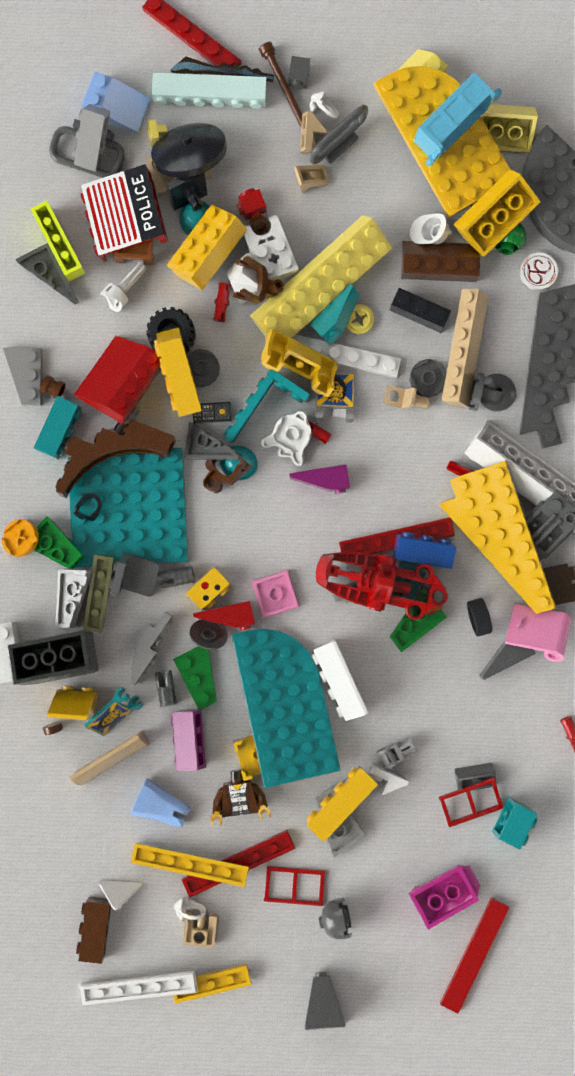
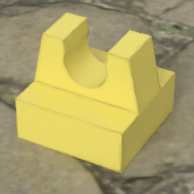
[147,119,167,146]

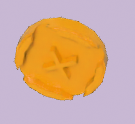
[2,519,39,557]

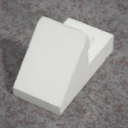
[368,763,409,795]

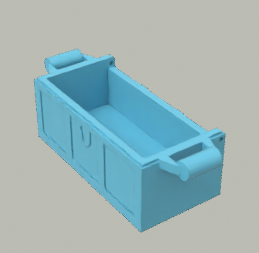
[414,73,502,167]

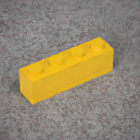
[306,766,378,842]

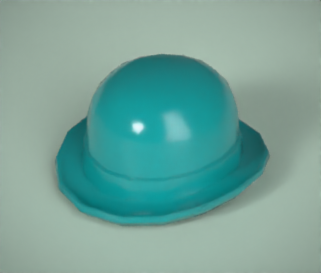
[179,201,210,235]
[220,445,258,480]

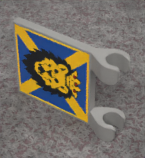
[315,372,355,423]

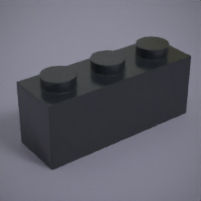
[389,288,451,333]

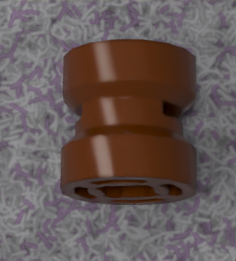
[40,375,66,399]

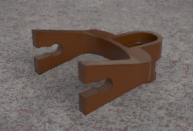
[233,256,284,304]
[203,459,252,493]

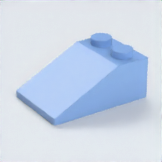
[82,71,151,134]

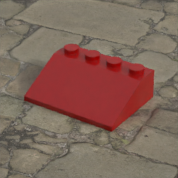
[74,336,161,425]

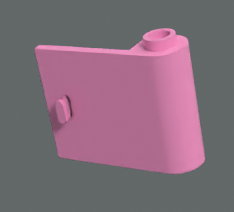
[505,604,571,662]

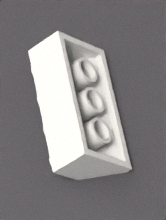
[312,640,368,721]

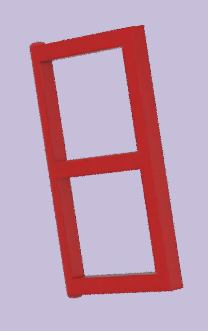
[438,777,503,828]
[264,866,325,906]

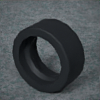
[467,598,492,637]

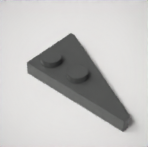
[16,243,79,305]

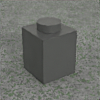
[288,56,310,89]

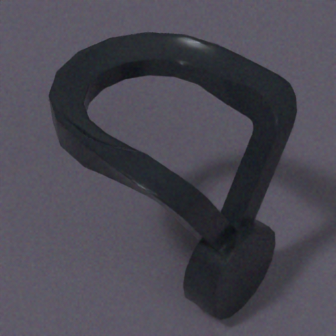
[73,494,102,521]

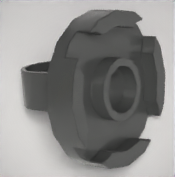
[468,372,503,411]

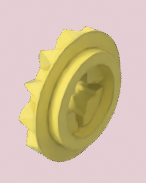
[346,304,374,335]

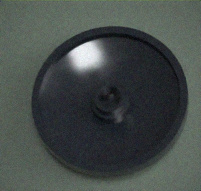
[151,123,227,178]

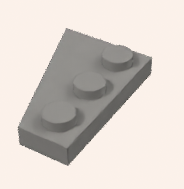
[3,348,42,405]
[55,570,92,628]
[316,786,366,858]

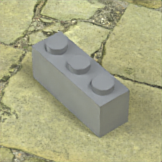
[73,104,111,172]

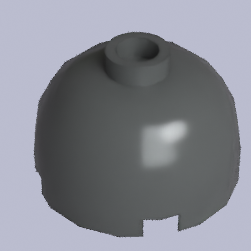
[319,898,352,940]

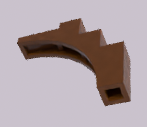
[55,419,176,499]

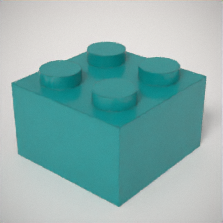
[492,797,537,850]

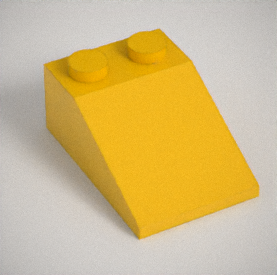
[47,686,99,720]

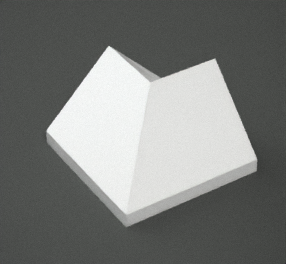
[226,253,258,305]

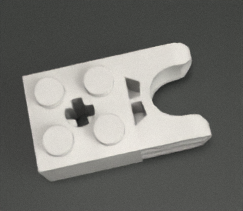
[243,215,299,284]

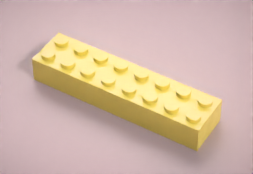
[250,215,392,338]

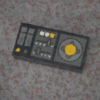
[193,402,231,424]

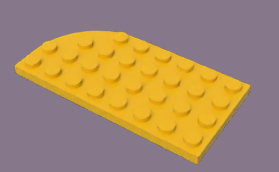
[374,66,510,218]

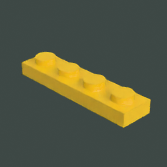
[173,963,252,1004]

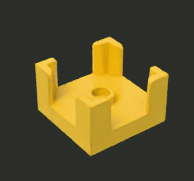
[233,735,261,781]

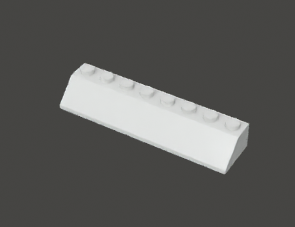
[464,420,575,533]

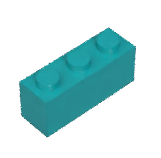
[34,396,82,459]

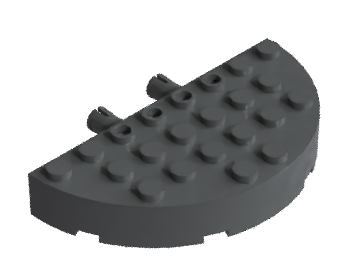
[522,125,575,254]

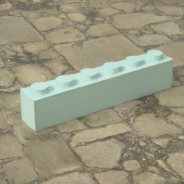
[152,73,266,109]

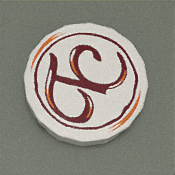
[519,252,558,291]

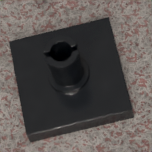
[167,172,208,211]

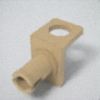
[383,385,429,409]

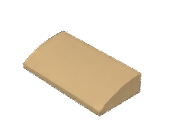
[69,731,149,786]

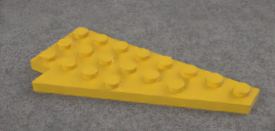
[439,461,556,614]

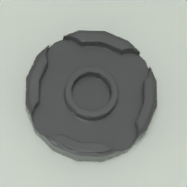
[187,349,220,388]
[409,359,447,398]

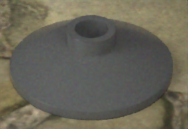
[480,374,516,411]
[189,620,228,650]

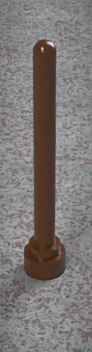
[258,42,302,127]

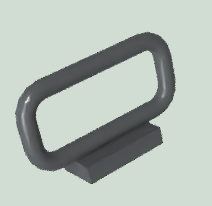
[310,105,368,164]
[49,119,125,178]

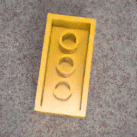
[167,204,247,291]
[154,327,202,417]

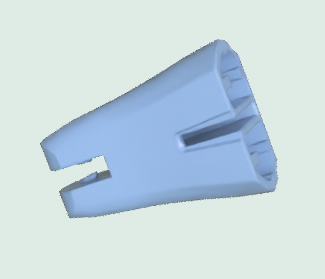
[130,778,191,827]

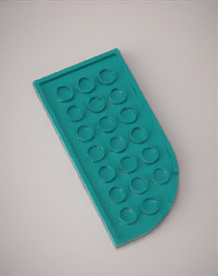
[231,629,341,788]

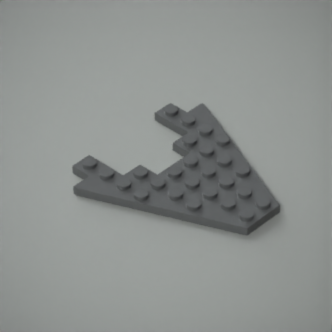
[519,284,575,449]

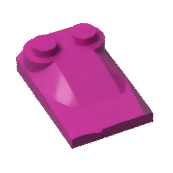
[408,865,481,930]

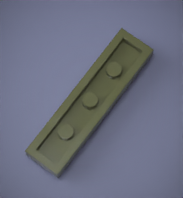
[83,554,115,633]

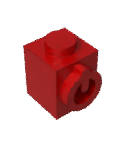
[236,188,267,220]

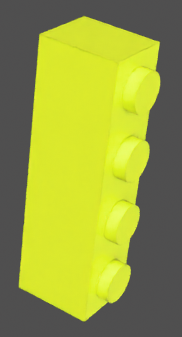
[30,200,86,282]

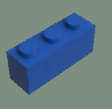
[393,532,457,569]

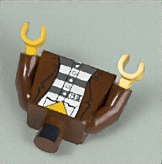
[210,770,271,826]

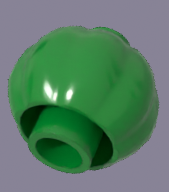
[495,223,526,255]

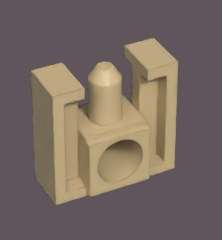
[183,911,218,948]

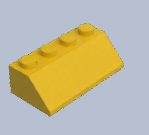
[453,169,540,257]

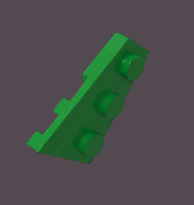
[34,516,85,570]
[389,587,447,652]
[173,646,217,709]

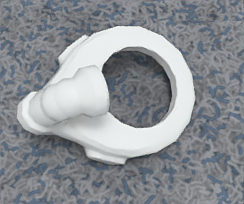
[310,91,339,118]
[174,897,206,921]

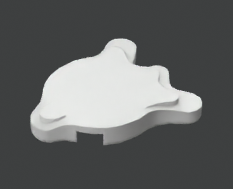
[261,410,312,466]

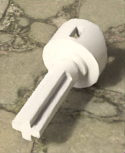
[100,262,147,312]

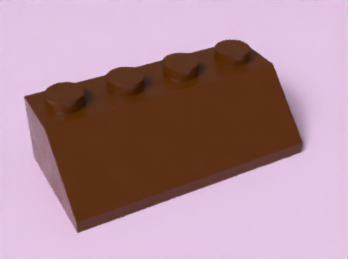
[401,241,480,282]

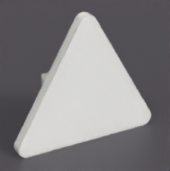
[99,880,142,910]

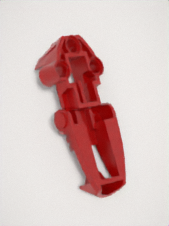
[316,552,448,620]

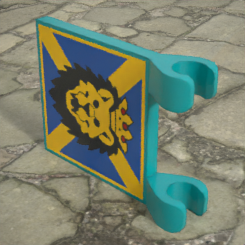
[84,687,144,736]

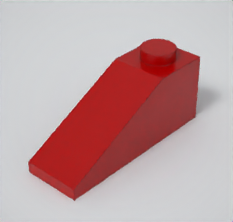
[193,601,255,631]

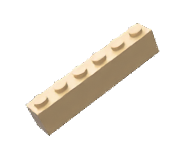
[442,289,489,407]

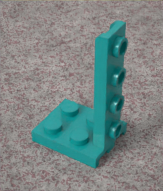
[224,369,311,443]

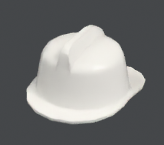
[410,213,452,244]

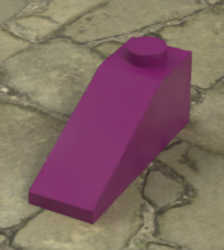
[289,464,350,494]

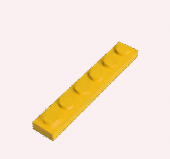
[131,843,249,887]

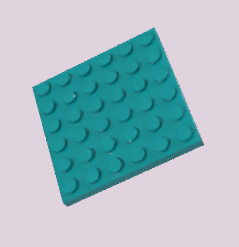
[68,447,188,568]

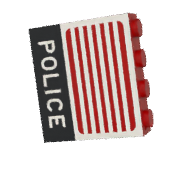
[81,164,168,262]

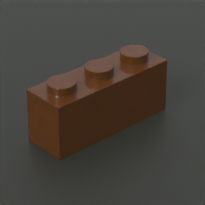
[76,897,111,964]

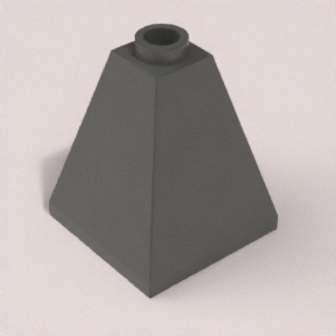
[305,972,345,1030]

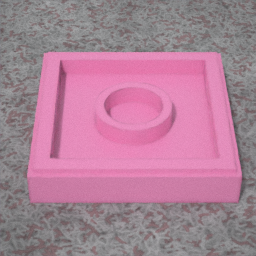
[252,570,299,618]

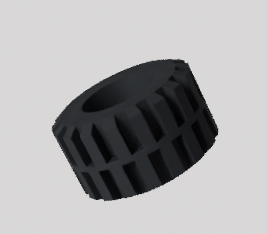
[146,307,196,353]

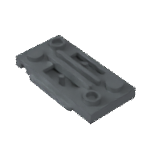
[525,490,575,561]

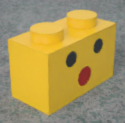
[186,567,230,610]

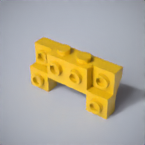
[261,328,337,397]

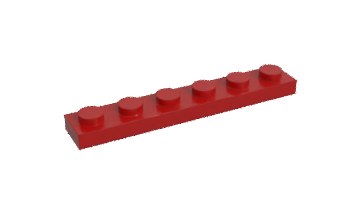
[142,0,242,75]

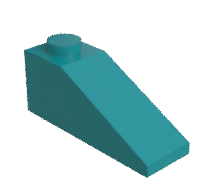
[309,284,360,346]

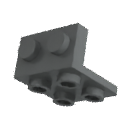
[109,552,160,598]

